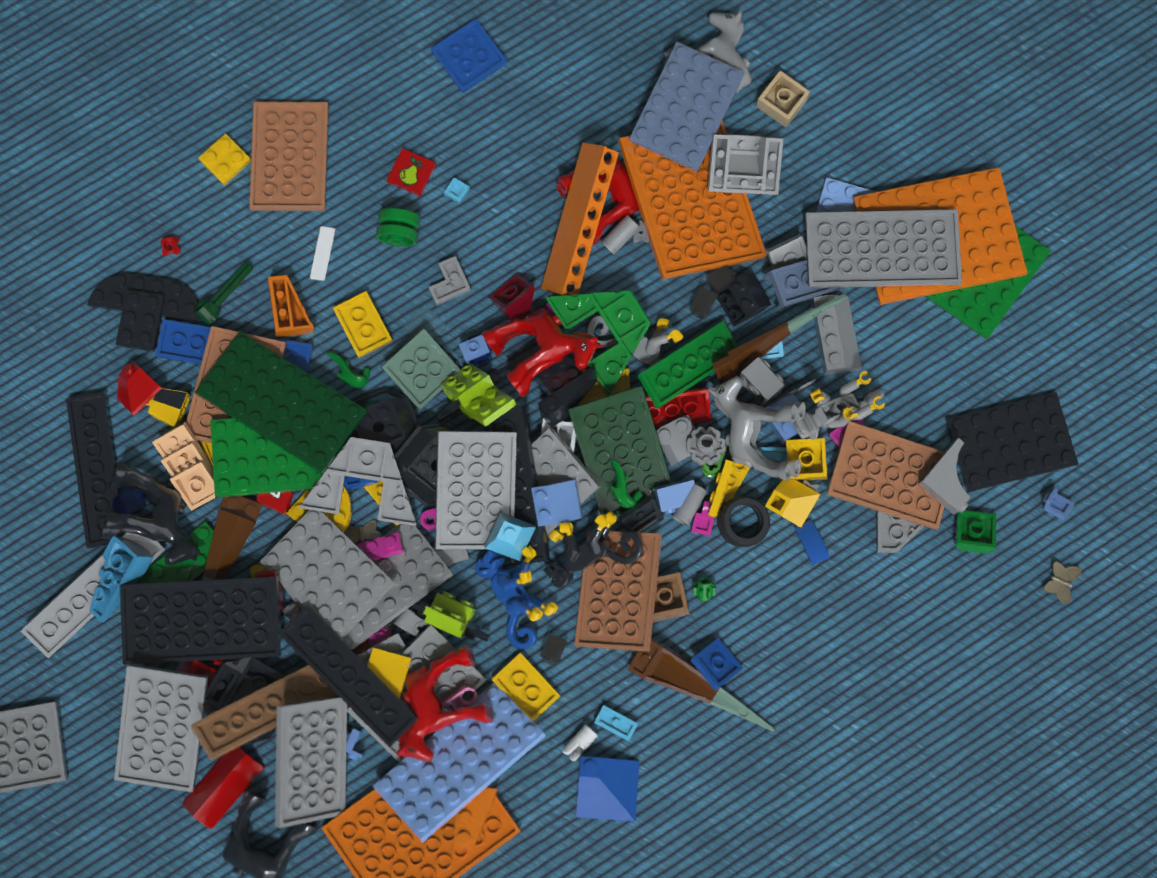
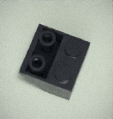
[715,273,772,327]

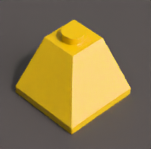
[786,438,827,481]

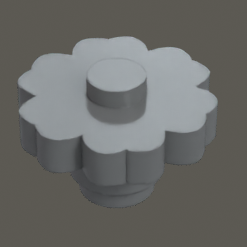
[686,427,726,466]

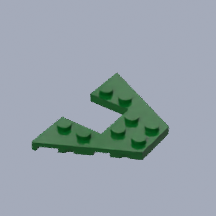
[546,289,652,395]

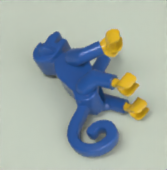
[475,546,558,649]

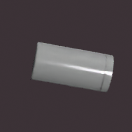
[601,215,640,255]
[672,484,707,526]

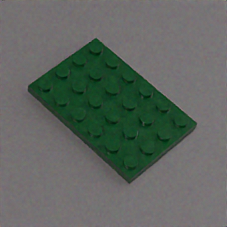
[568,386,671,516]

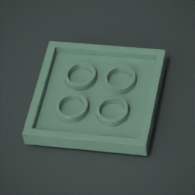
[381,329,461,410]

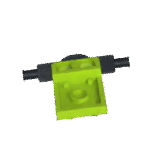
[436,364,516,427]
[411,591,490,642]

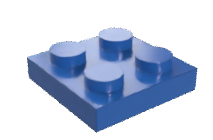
[691,638,743,691]

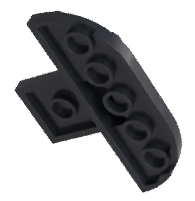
[87,274,201,352]

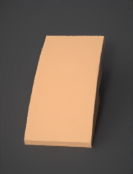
[152,422,216,511]

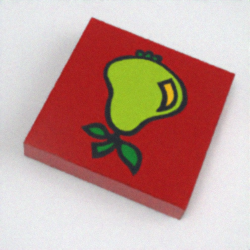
[386,148,436,197]

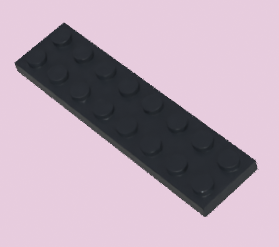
[66,392,124,549]
[489,406,550,566]
[278,606,418,748]

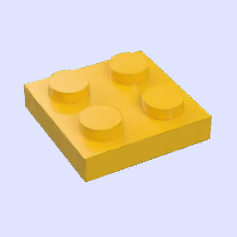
[198,133,251,186]

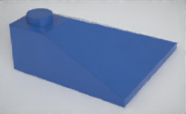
[576,756,639,822]

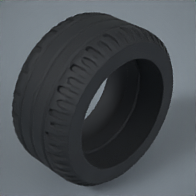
[717,496,770,547]

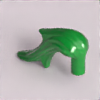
[327,352,371,389]
[611,460,643,509]

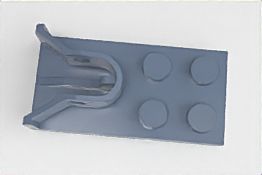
[763,260,847,312]

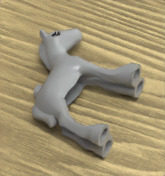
[663,10,752,93]
[708,376,806,481]

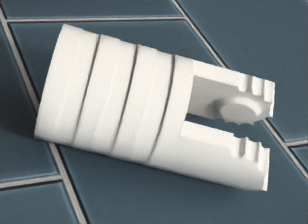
[562,724,598,761]

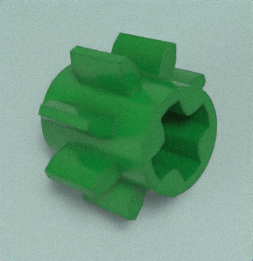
[693,577,716,601]

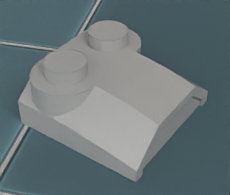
[656,415,696,467]

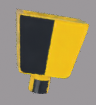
[146,388,191,428]

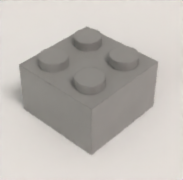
[740,357,784,407]

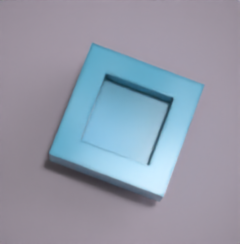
[444,178,470,204]

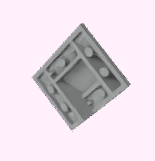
[708,134,783,195]

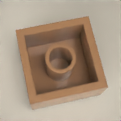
[653,572,690,623]

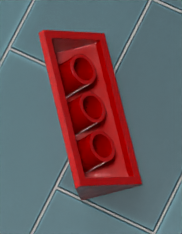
[645,388,711,429]
[182,746,264,830]

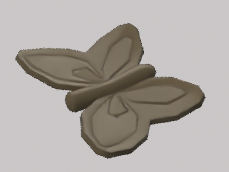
[345,520,382,544]
[1043,561,1082,604]

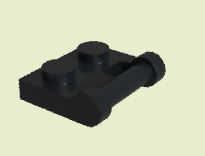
[618,495,664,533]

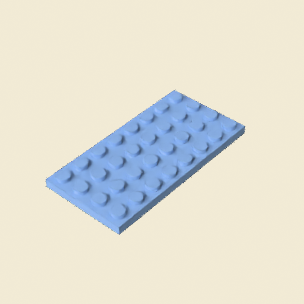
[373,683,545,842]

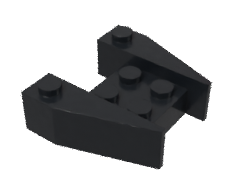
[505,350,598,427]

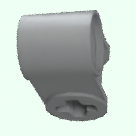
[393,609,429,638]

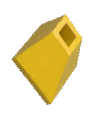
[765,479,821,527]

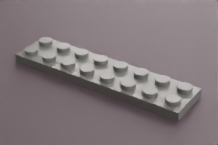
[20,533,165,658]

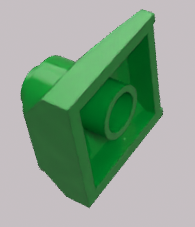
[954,510,997,554]

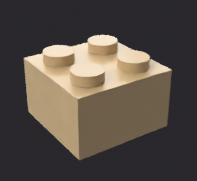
[756,71,810,128]

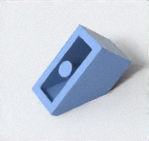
[653,478,695,514]

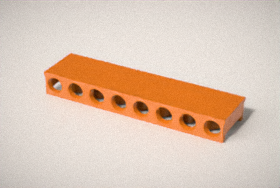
[541,143,619,295]

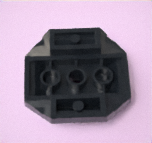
[344,388,419,454]
[394,422,455,507]
[204,658,286,746]

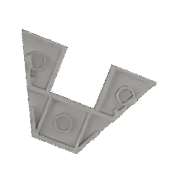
[300,437,416,526]

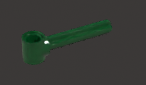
[194,262,253,325]

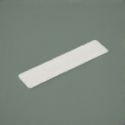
[310,226,335,281]
[765,379,816,408]

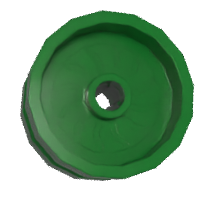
[376,208,420,247]

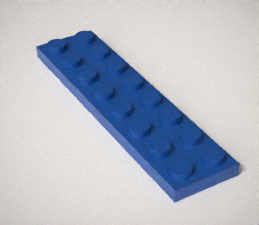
[155,319,313,373]

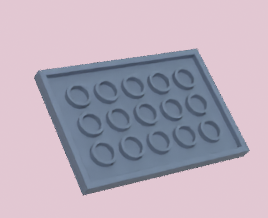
[629,42,745,172]

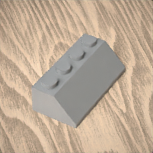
[811,294,862,376]

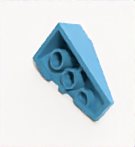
[90,535,154,622]

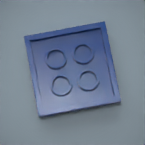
[430,19,508,94]

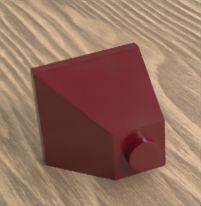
[488,273,535,321]

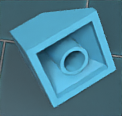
[484,513,536,561]

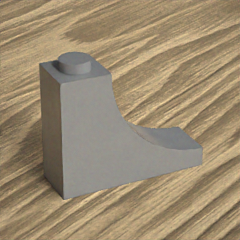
[918,438,970,514]

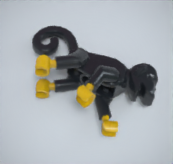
[543,512,643,588]

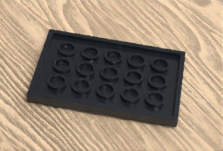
[945,392,1079,493]

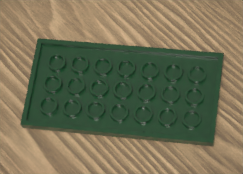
[195,331,367,474]

